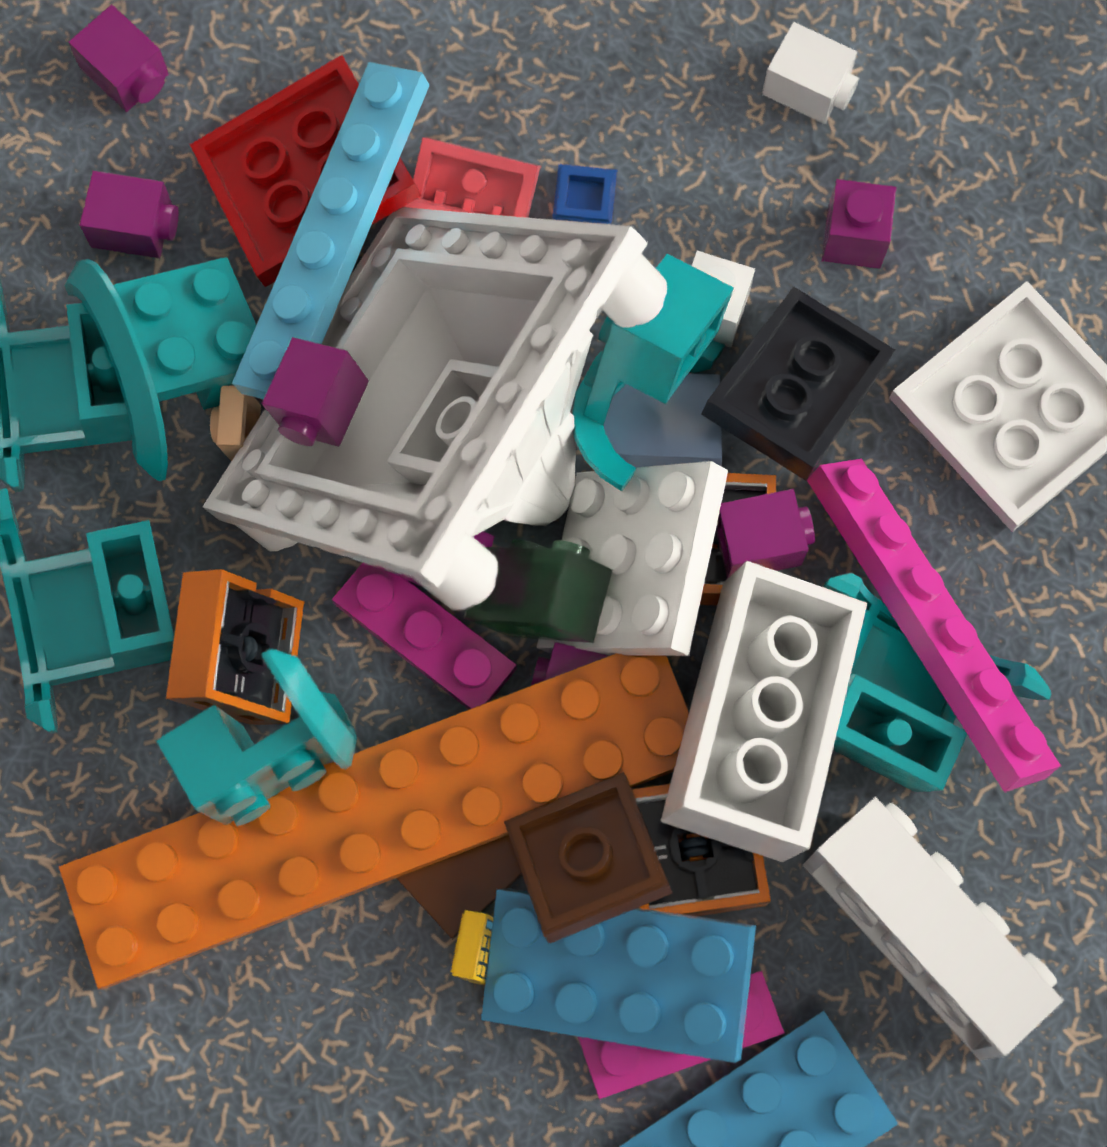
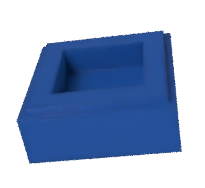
[552,164,617,225]

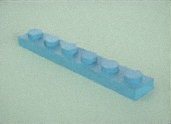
[232,62,430,399]

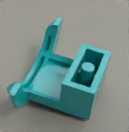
[572,254,734,491]
[64,257,256,481]
[0,280,132,492]
[0,488,174,734]
[823,573,1052,792]
[156,649,357,826]

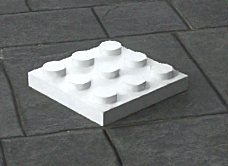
[889,281,1107,532]
[537,461,728,656]

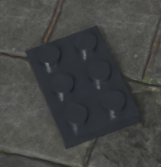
[701,286,895,481]

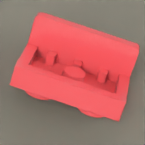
[404,137,541,218]

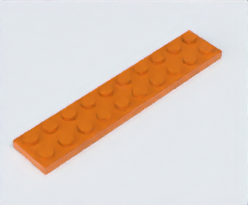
[59,653,689,989]

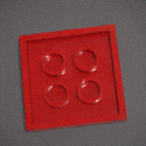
[190,55,422,287]

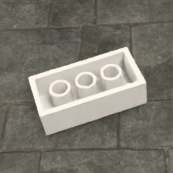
[660,561,867,862]
[803,797,1064,1060]

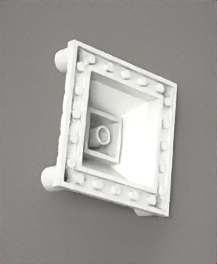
[203,207,667,610]

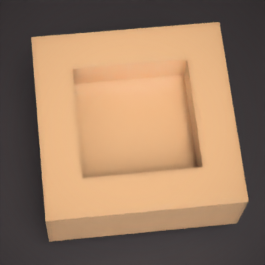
[210,386,261,461]

